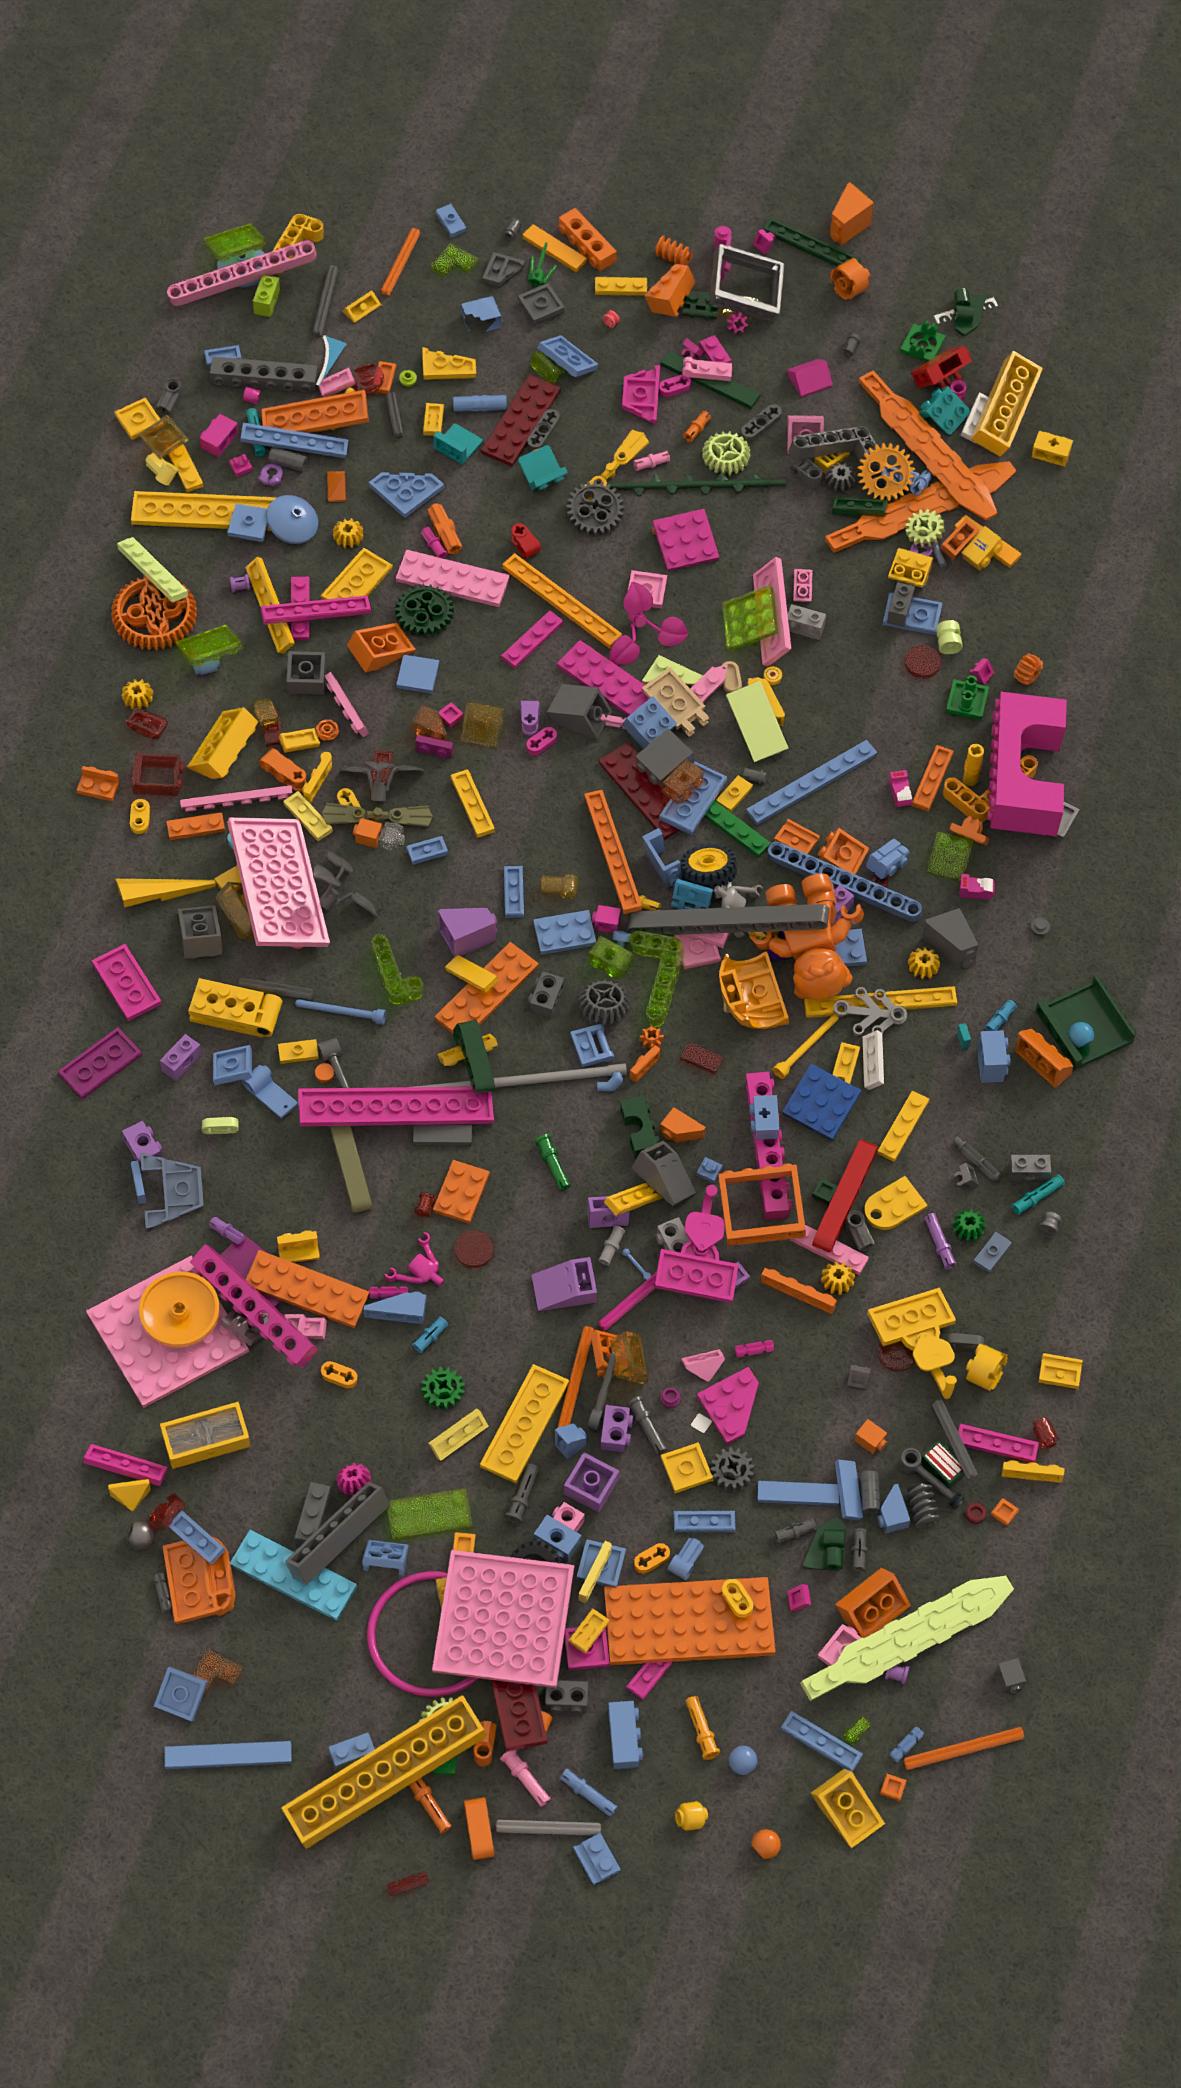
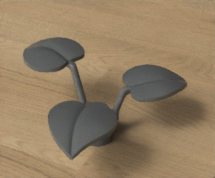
[339,761,424,801]
[313,851,377,919]

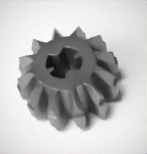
[825,462,856,493]

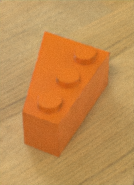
[644,264,696,317]

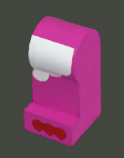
[889,770,912,807]
[959,874,995,899]

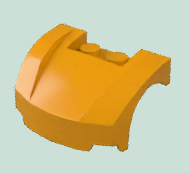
[719,951,789,1029]

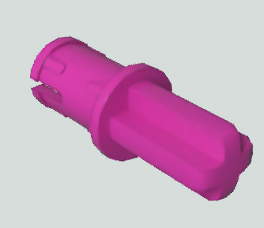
[421,527,448,558]

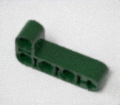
[453,1020,495,1095]

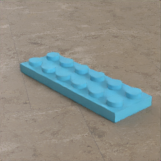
[230,1530,357,1621]

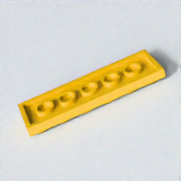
[480,1364,569,1484]

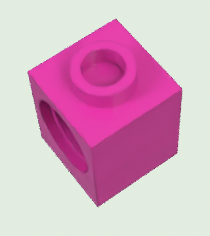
[592,905,621,933]

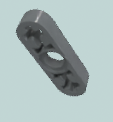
[741,405,782,442]
[527,409,560,452]

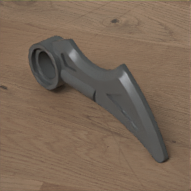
[588,1353,616,1430]

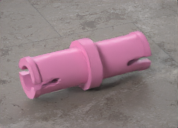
[633,451,670,471]

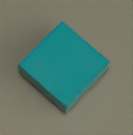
[957,1023,971,1050]

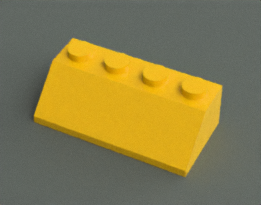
[187,707,258,779]

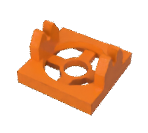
[950,816,990,846]
[590,1330,630,1378]

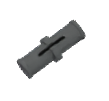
[774,1518,816,1544]
[851,1528,868,1572]

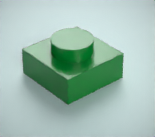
[434,1756,456,1775]

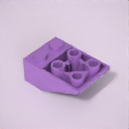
[532,1257,597,1311]

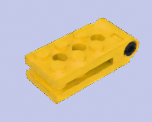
[188,978,283,1038]

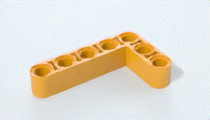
[943,756,1038,822]

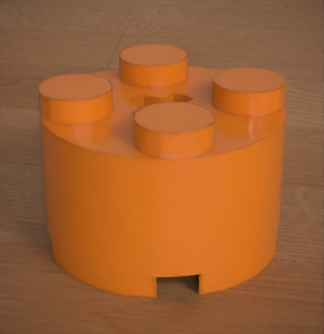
[830,258,870,300]

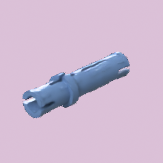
[560,1768,618,1817]

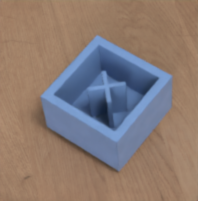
[622,696,677,749]
[977,1030,1010,1083]

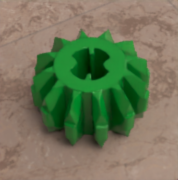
[952,1208,986,1242]

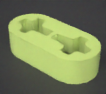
[202,1117,239,1134]

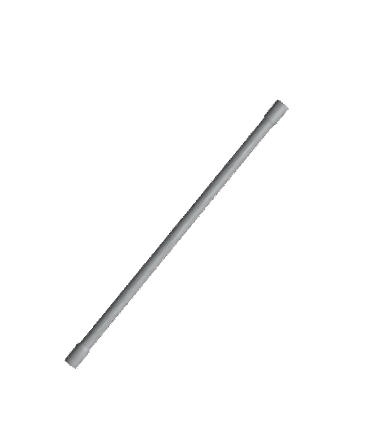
[414,1064,627,1088]

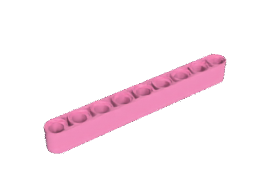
[167,240,317,306]

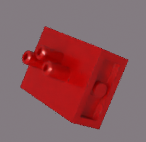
[910,346,972,389]

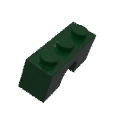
[620,1095,660,1159]

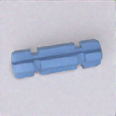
[890,1727,924,1762]

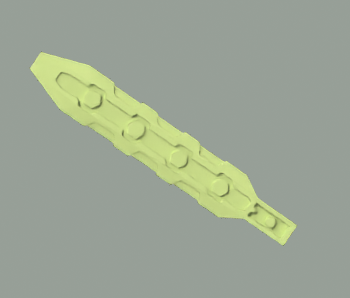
[800,1576,1014,1701]

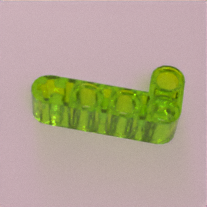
[371,934,424,1005]

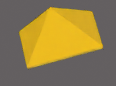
[108,1479,151,1511]

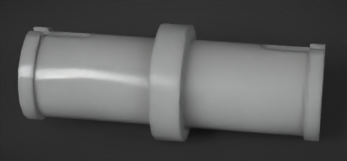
[598,1226,625,1266]

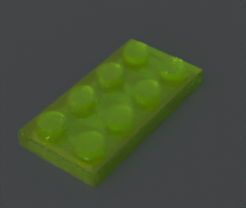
[387,1488,473,1541]

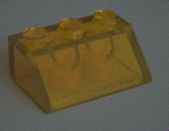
[215,882,255,941]

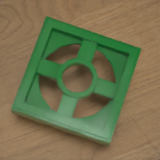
[900,321,946,362]

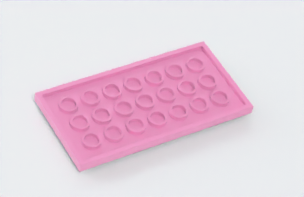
[227,818,330,947]

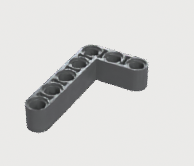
[788,427,879,477]

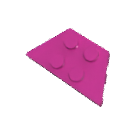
[622,365,660,424]

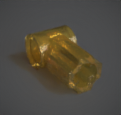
[541,874,579,899]

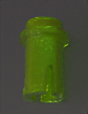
[844,1717,871,1743]

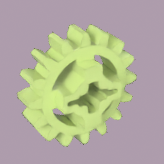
[905,509,945,547]

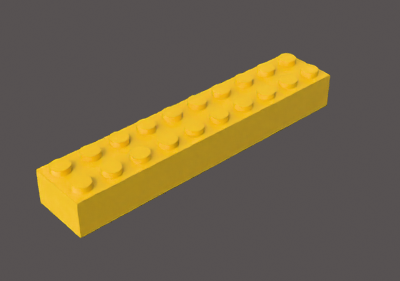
[281,1695,487,1849]

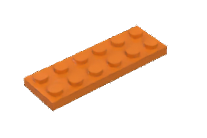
[262,390,369,433]
[435,942,539,1034]
[246,1250,369,1329]

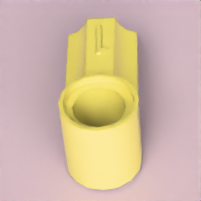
[145,452,178,486]

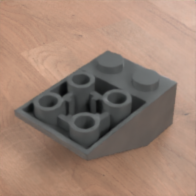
[631,1141,696,1206]

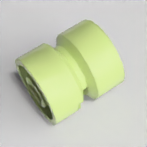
[936,620,963,654]

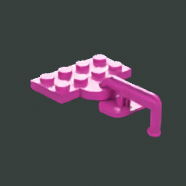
[654,1185,739,1303]

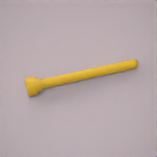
[773,1014,839,1079]

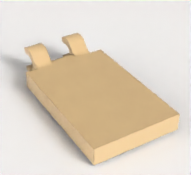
[642,667,709,737]

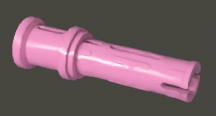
[500,1750,551,1807]

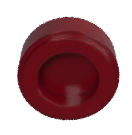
[965,1503,986,1524]

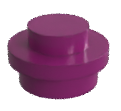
[660,1388,680,1408]

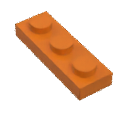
[167,812,225,840]

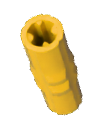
[963,744,984,786]

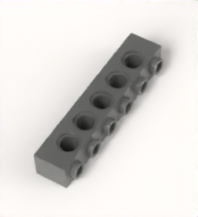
[210,357,318,393]

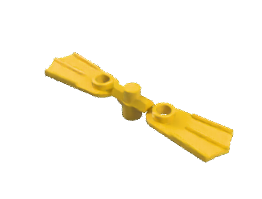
[580,430,649,505]

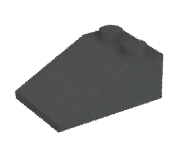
[178,905,222,959]

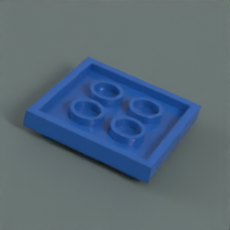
[782,1064,862,1141]

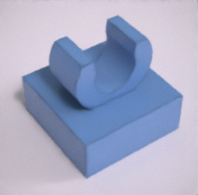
[696,1157,723,1184]

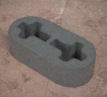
[947,1333,985,1351]

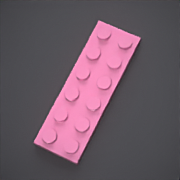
[396,550,510,607]
[753,557,791,666]

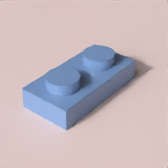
[406,836,448,865]

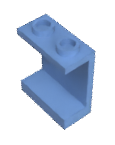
[642,828,683,888]

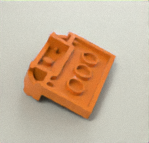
[163,1537,235,1625]

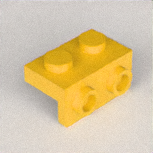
[277,1231,320,1263]

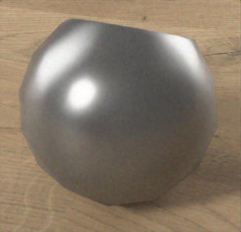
[126,1521,154,1550]

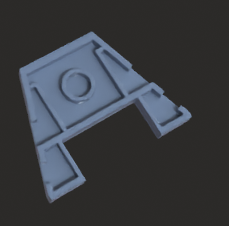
[140,1153,204,1230]

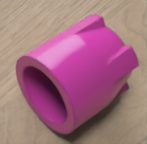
[243,387,260,404]

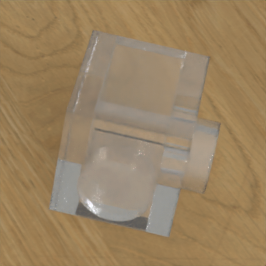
[378,822,406,854]

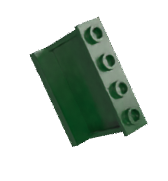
[1035,975,1136,1070]

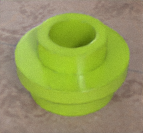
[399,370,417,387]

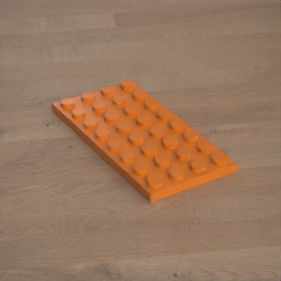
[604,1577,776,1665]

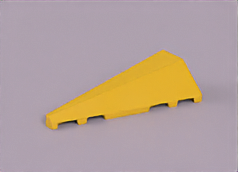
[115,879,216,908]

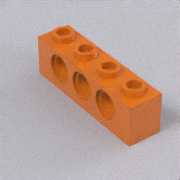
[558,208,617,271]

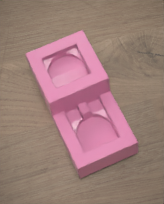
[285,1314,327,1339]

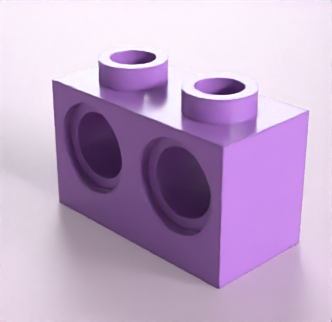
[601,1405,633,1452]

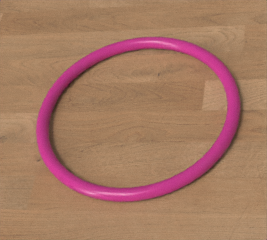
[367,1571,479,1697]

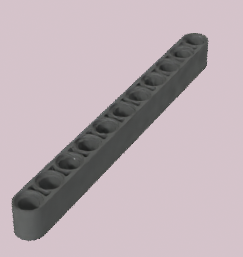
[627,904,829,936]

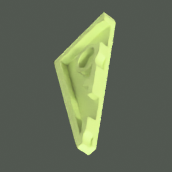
[642,655,702,686]

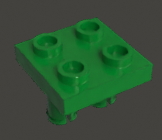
[946,675,989,721]

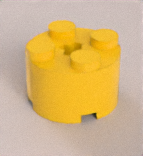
[966,1344,1007,1391]

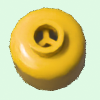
[675,1801,708,1831]

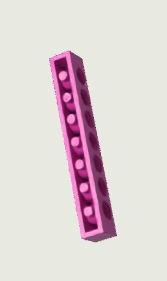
[745,1072,792,1220]
[190,1244,319,1367]

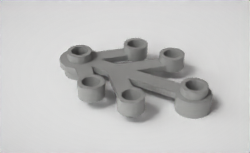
[833,987,907,1036]

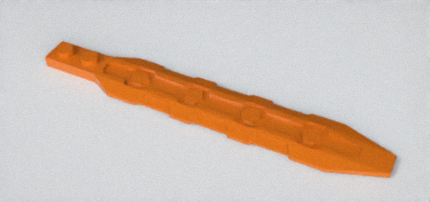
[859,371,997,520]
[825,461,1016,553]

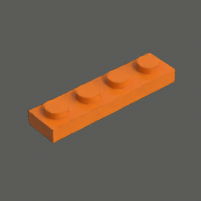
[761,1268,837,1314]

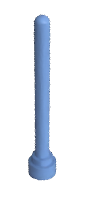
[295,1000,386,1025]

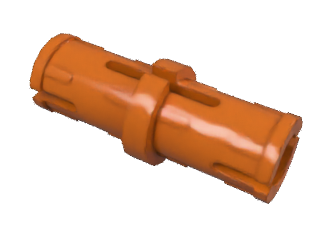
[683,411,711,442]

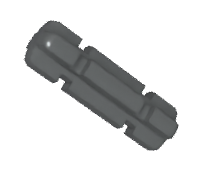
[153,1573,173,1613]

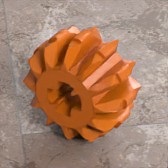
[1014,653,1043,686]

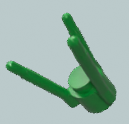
[528,242,557,287]

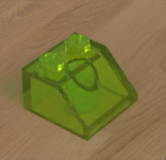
[927,831,974,881]

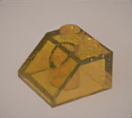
[461,701,505,748]

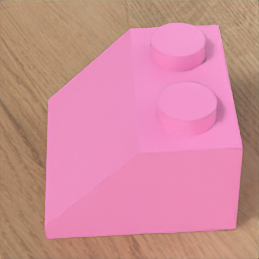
[787,416,824,450]

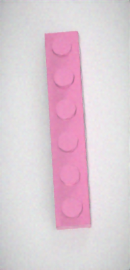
[180,785,292,812]

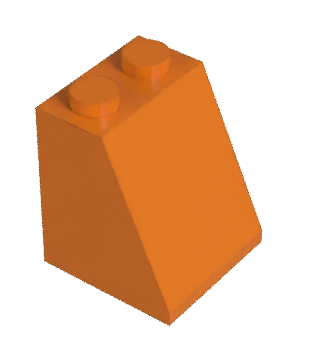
[830,183,874,246]

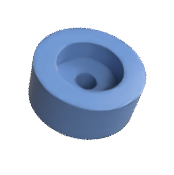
[612,931,632,948]

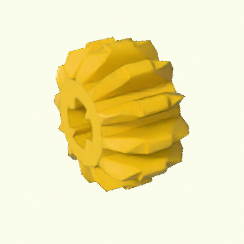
[333,518,363,549]
[122,679,153,710]
[908,947,940,980]
[821,1261,855,1295]

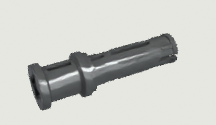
[627,1396,668,1456]
[504,1464,539,1524]

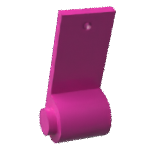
[714,226,732,280]

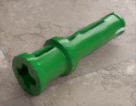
[535,1134,571,1191]

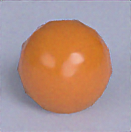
[751,1829,781,1859]

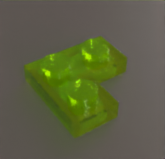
[431,243,479,277]

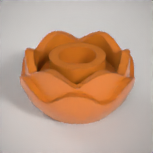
[316,720,339,741]

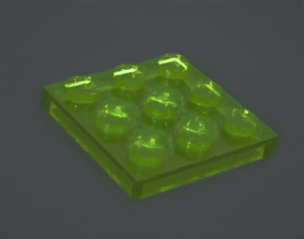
[203,223,267,261]
[722,585,778,652]
[176,625,243,666]

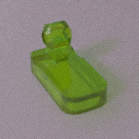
[530,351,565,383]

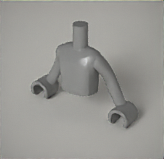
[714,885,763,938]

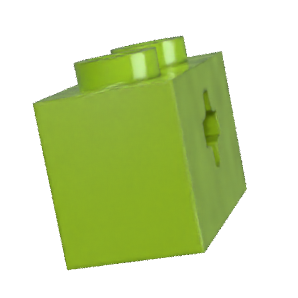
[253,274,280,317]

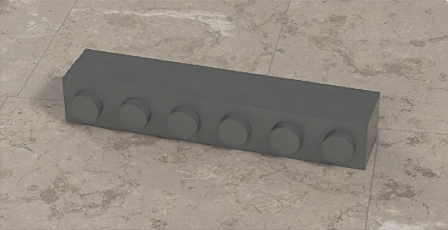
[285,1482,390,1585]

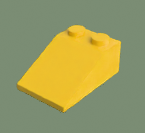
[811,1769,885,1848]

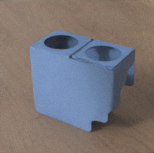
[461,296,502,331]

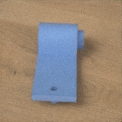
[242,1065,298,1119]

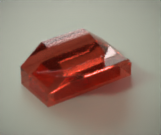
[126,707,168,739]

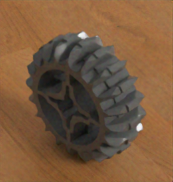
[578,978,630,1025]

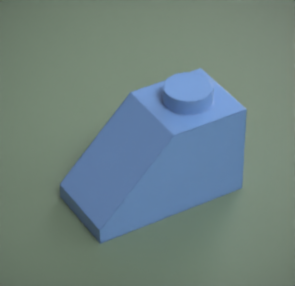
[555,1424,587,1460]
[877,1484,910,1534]

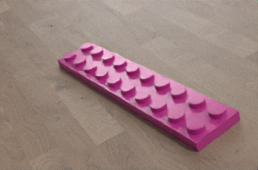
[298,1086,494,1126]

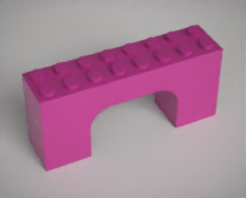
[987,692,1067,836]

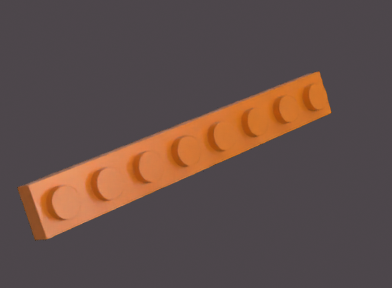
[584,790,642,914]

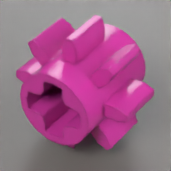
[726,311,748,334]

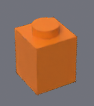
[353,818,383,848]
[854,1419,887,1455]

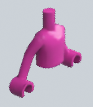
[385,1232,444,1286]

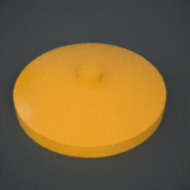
[139,1271,220,1348]

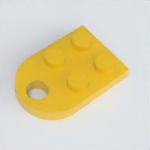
[864,1176,927,1230]

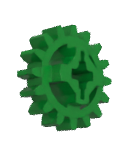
[421,1367,465,1410]

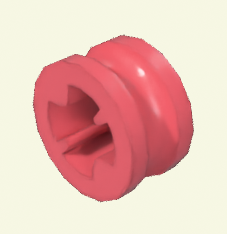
[603,310,620,328]

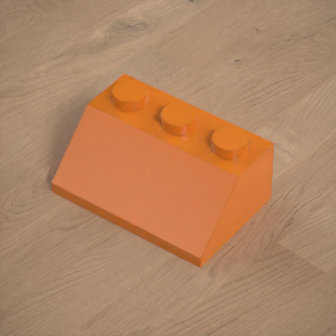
[1014,1029,1073,1088]
[835,1568,911,1638]

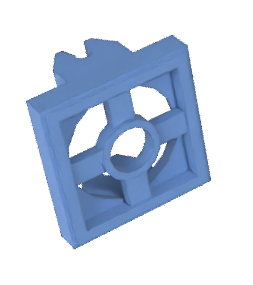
[362,1540,409,1576]

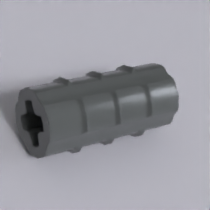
[269,447,307,472]
[860,1471,880,1515]

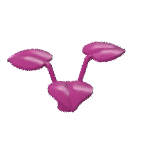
[609,582,688,665]

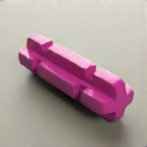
[369,1287,408,1299]
[735,1340,774,1358]

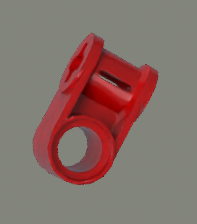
[511,523,541,559]

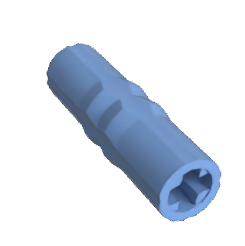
[453,395,507,412]

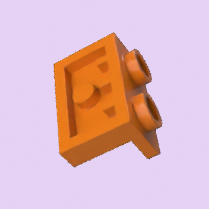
[77,766,119,802]

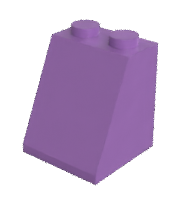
[438,908,498,957]

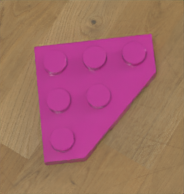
[697,1367,759,1445]

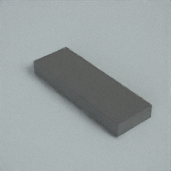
[413,1125,472,1145]

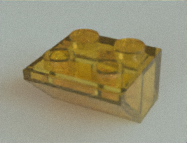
[610,1331,647,1384]

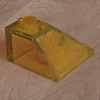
[139,415,188,460]

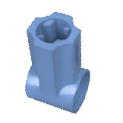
[668,1538,704,1581]

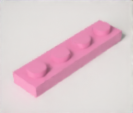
[325,672,369,737]
[790,1225,869,1275]

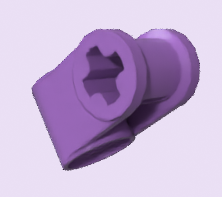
[521,701,540,736]

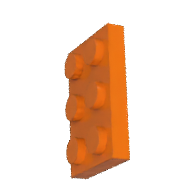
[433,1160,490,1224]

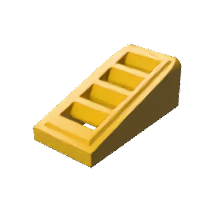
[814,452,850,474]

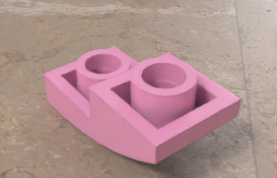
[793,569,812,602]

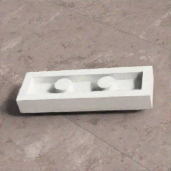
[960,392,988,443]
[863,1030,884,1090]

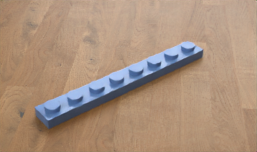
[746,740,877,825]

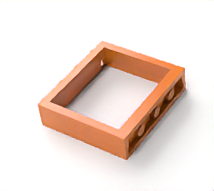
[719,1164,806,1246]

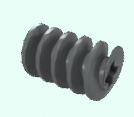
[906,1483,940,1529]

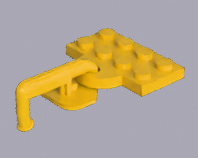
[867,1288,957,1399]

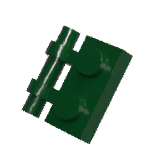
[682,291,718,320]

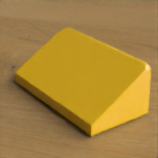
[342,290,381,323]

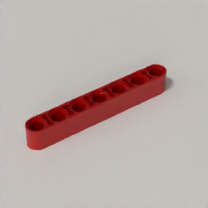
[812,1139,878,1253]

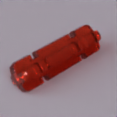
[387,1872,429,1896]

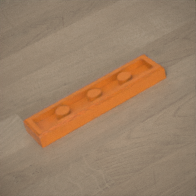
[911,745,954,812]

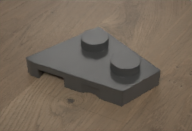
[482,252,525,287]

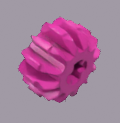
[336,1463,371,1496]

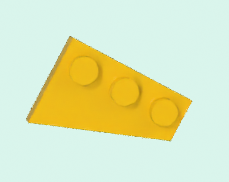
[422,347,476,380]

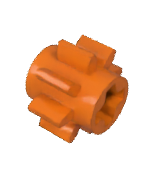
[640,1026,664,1049]

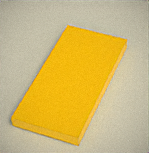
[320,548,393,617]

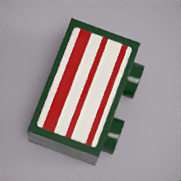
[921,1440,965,1489]

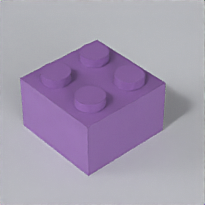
[564,1453,619,1513]

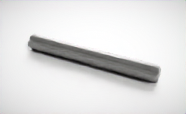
[496,1820,601,1835]

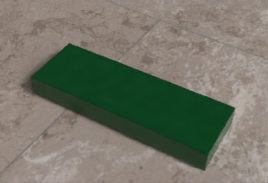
[832,497,888,517]

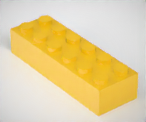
[971,351,1043,457]

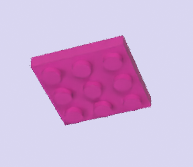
[652,509,719,572]

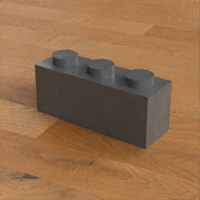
[295,1482,331,1547]

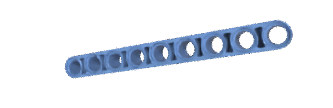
[768,842,922,922]

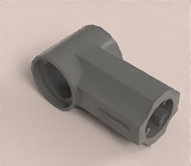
[156,378,183,415]
[845,1210,875,1252]

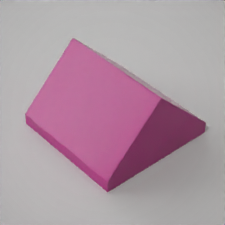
[786,359,833,397]

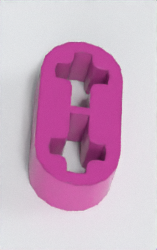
[659,375,691,397]
[526,727,557,756]

